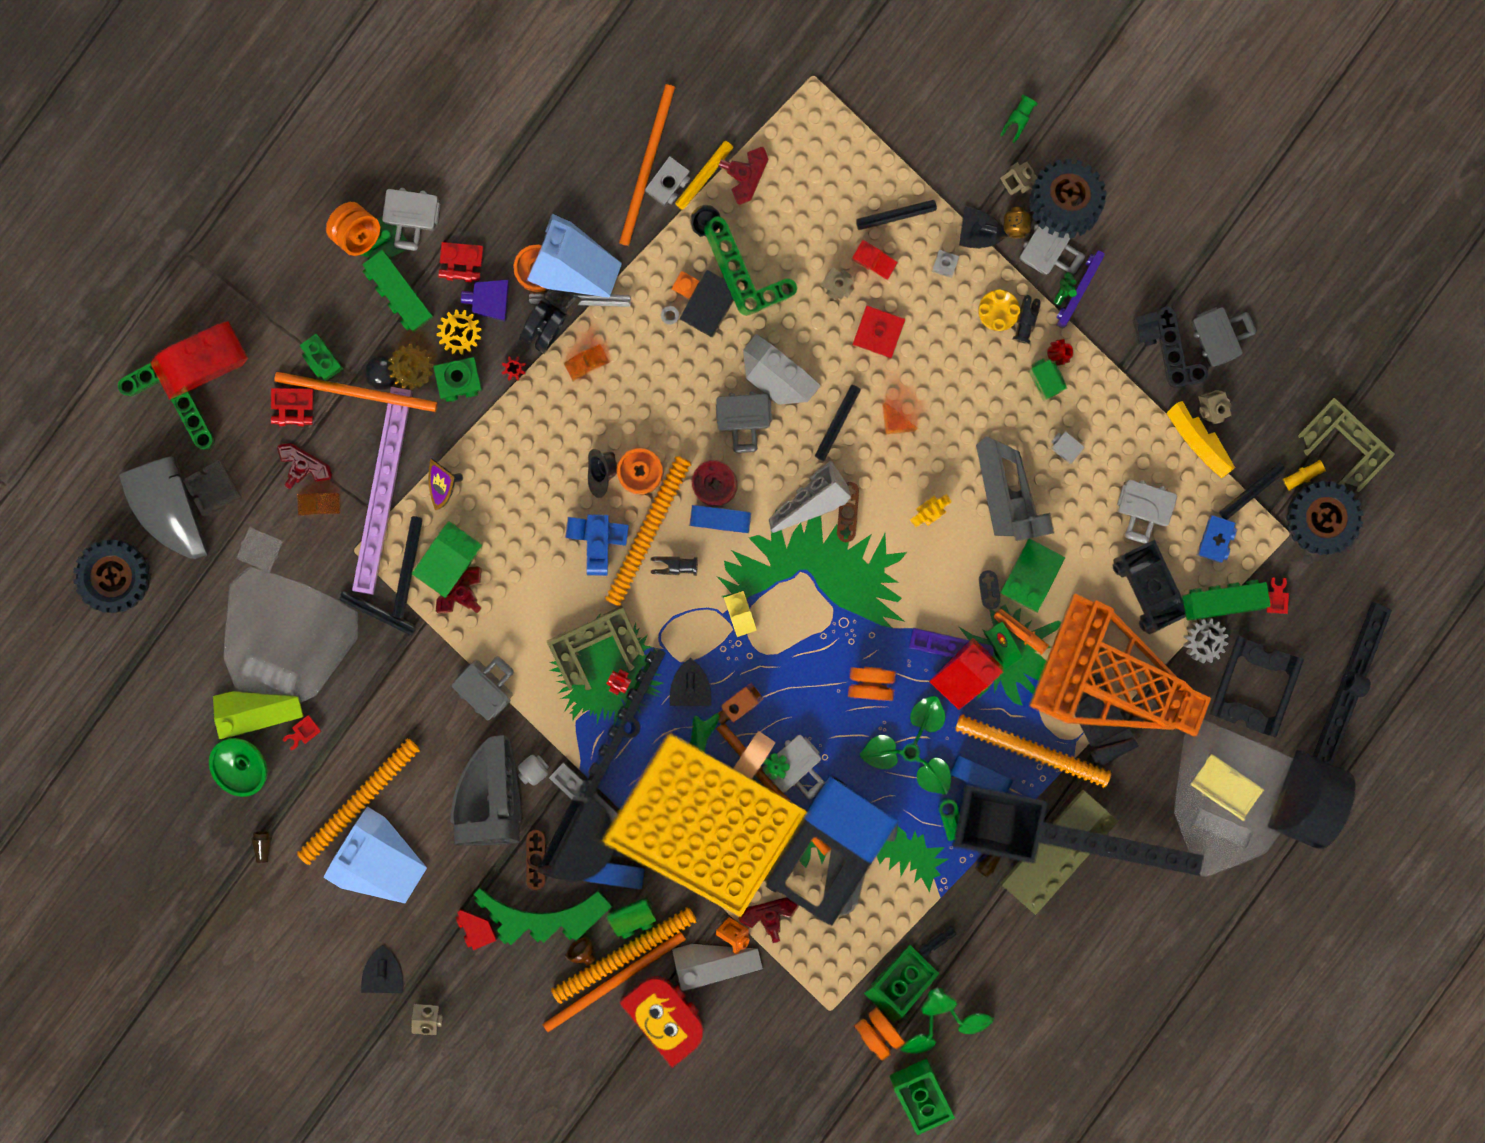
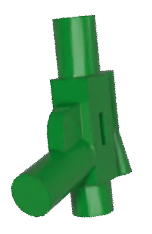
[1054,272,1077,305]

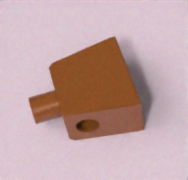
[718,682,764,725]

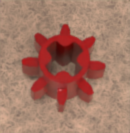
[1047,339,1073,366]
[501,356,526,381]
[606,669,632,695]

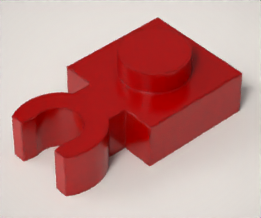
[1266,578,1289,614]
[283,715,322,750]

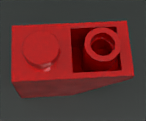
[456,909,497,950]

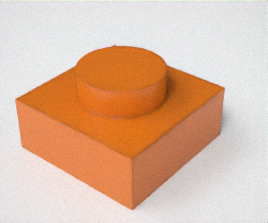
[671,271,700,300]

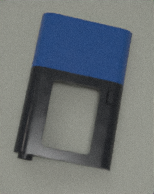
[764,775,899,926]

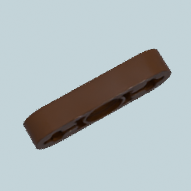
[837,482,859,542]
[526,829,546,890]

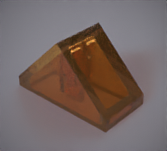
[564,344,610,382]
[882,402,917,435]
[297,493,340,516]

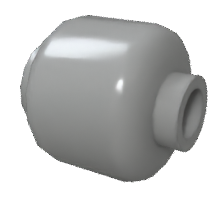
[518,755,549,786]

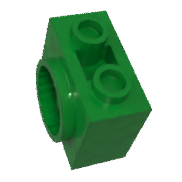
[299,334,344,381]
[433,357,482,402]
[1029,358,1067,401]

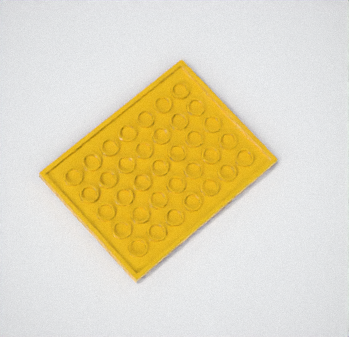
[602,733,807,917]

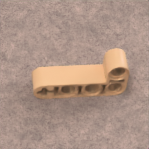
[733,731,775,779]

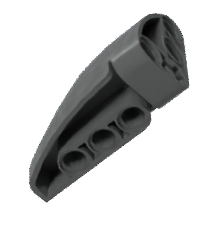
[119,456,209,559]
[451,735,522,846]

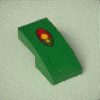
[984,622,1022,669]

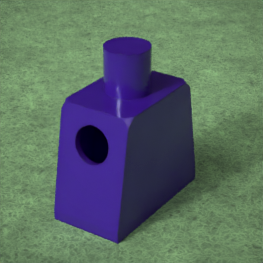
[461,280,509,321]

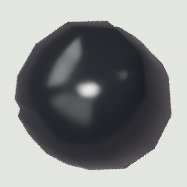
[690,205,721,237]
[365,356,397,390]

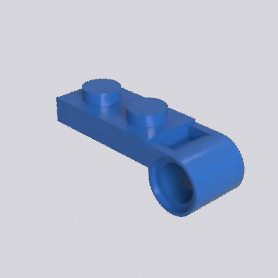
[587,514,609,576]
[565,517,629,546]

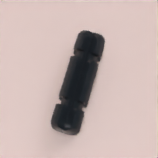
[919,926,957,957]

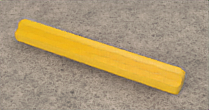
[675,141,733,209]

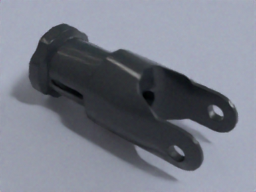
[1012,295,1041,344]
[650,556,698,576]

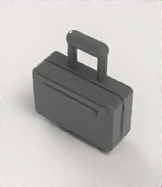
[1191,307,1256,367]
[716,391,772,453]
[452,656,514,720]

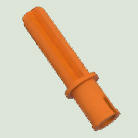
[994,608,1049,655]

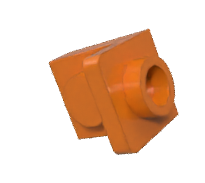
[716,917,750,954]

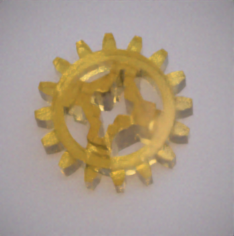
[388,344,434,390]

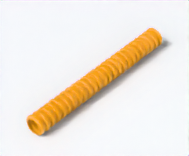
[605,456,692,606]
[955,714,1111,788]
[297,738,420,865]
[551,907,697,1004]

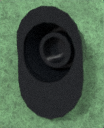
[588,449,617,498]

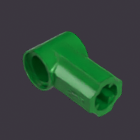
[938,798,959,841]

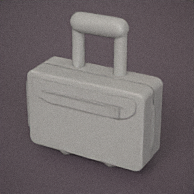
[382,188,440,251]
[1019,223,1085,275]
[1117,480,1177,544]
[762,734,825,799]

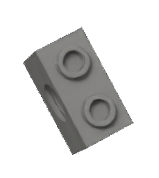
[645,156,690,206]

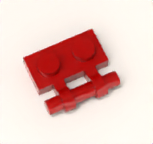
[438,242,483,282]
[271,388,314,426]

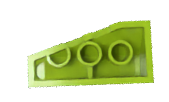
[213,691,304,739]

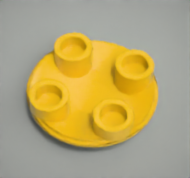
[978,289,1020,331]

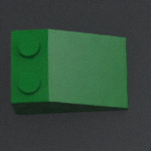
[412,521,482,598]
[1000,538,1065,613]
[607,897,657,939]
[864,945,939,1022]
[889,1058,955,1135]

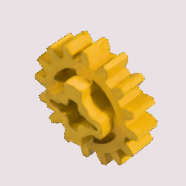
[437,310,482,355]
[910,494,952,528]

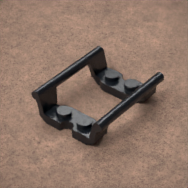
[1210,636,1304,738]

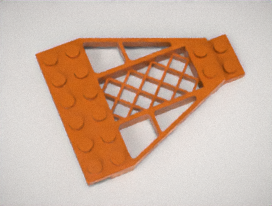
[1029,593,1211,737]

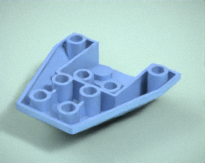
[527,214,622,298]
[324,806,427,903]

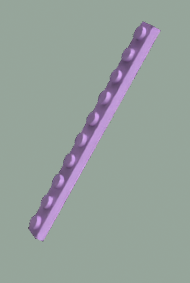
[352,387,413,595]

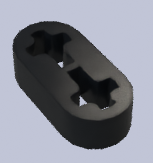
[978,570,1001,610]

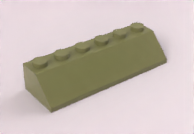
[1000,790,1119,915]

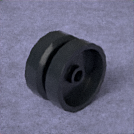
[519,300,567,354]

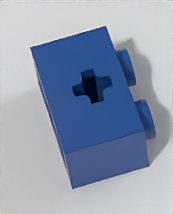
[1197,515,1237,563]

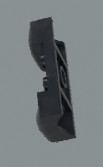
[1112,540,1186,634]
[1074,672,1139,765]

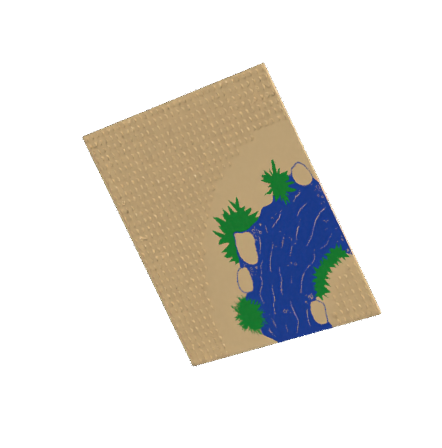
[354,76,1289,1011]

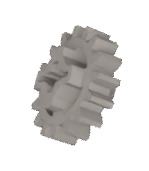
[1183,618,1229,663]

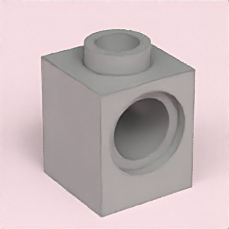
[932,250,959,278]
[1051,431,1085,464]

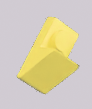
[724,591,757,637]

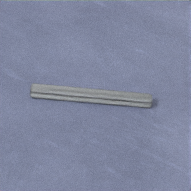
[529,292,631,307]

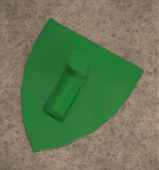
[361,216,407,258]

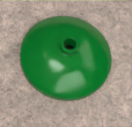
[209,738,267,797]

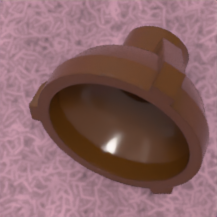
[565,935,595,966]

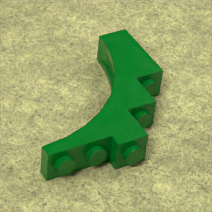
[474,888,613,945]

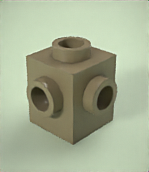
[1000,162,1037,195]
[821,267,854,300]
[1198,390,1231,424]
[412,1004,443,1035]

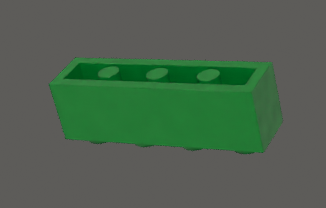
[362,250,433,332]
[1182,580,1271,621]

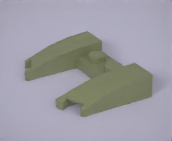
[1298,397,1395,492]
[547,606,645,690]

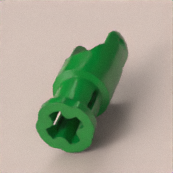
[1001,94,1038,143]

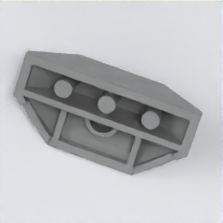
[743,334,821,405]

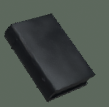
[679,270,740,338]

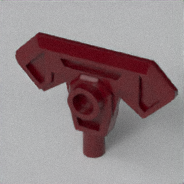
[718,147,769,205]
[277,443,332,489]
[436,566,482,613]
[738,897,799,943]

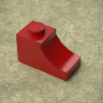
[852,240,898,281]

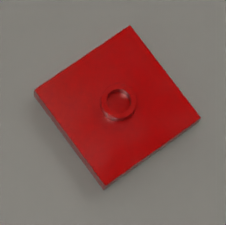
[852,305,905,359]

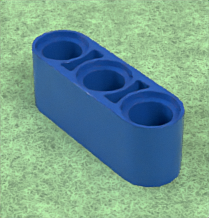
[689,505,752,533]
[950,755,1013,793]
[584,863,645,889]

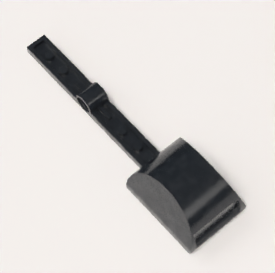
[1268,602,1392,849]
[537,649,666,882]
[952,785,1204,876]

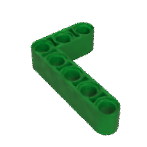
[704,217,797,316]
[118,363,215,450]

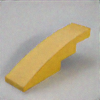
[1167,401,1235,478]

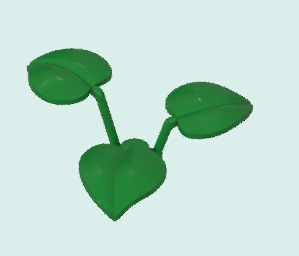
[860,696,951,795]
[900,988,994,1054]

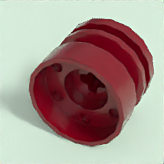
[692,461,738,506]

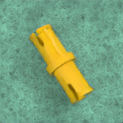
[1283,460,1326,491]

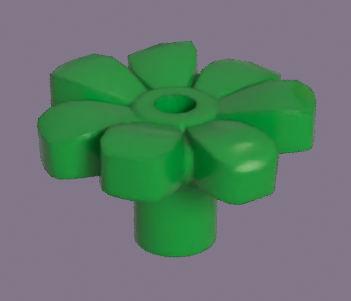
[763,753,790,780]

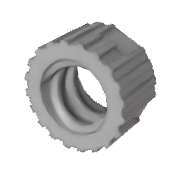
[661,306,679,325]

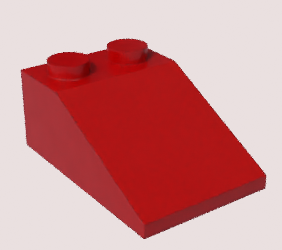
[929,638,1003,710]

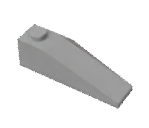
[768,461,851,533]
[672,944,763,991]

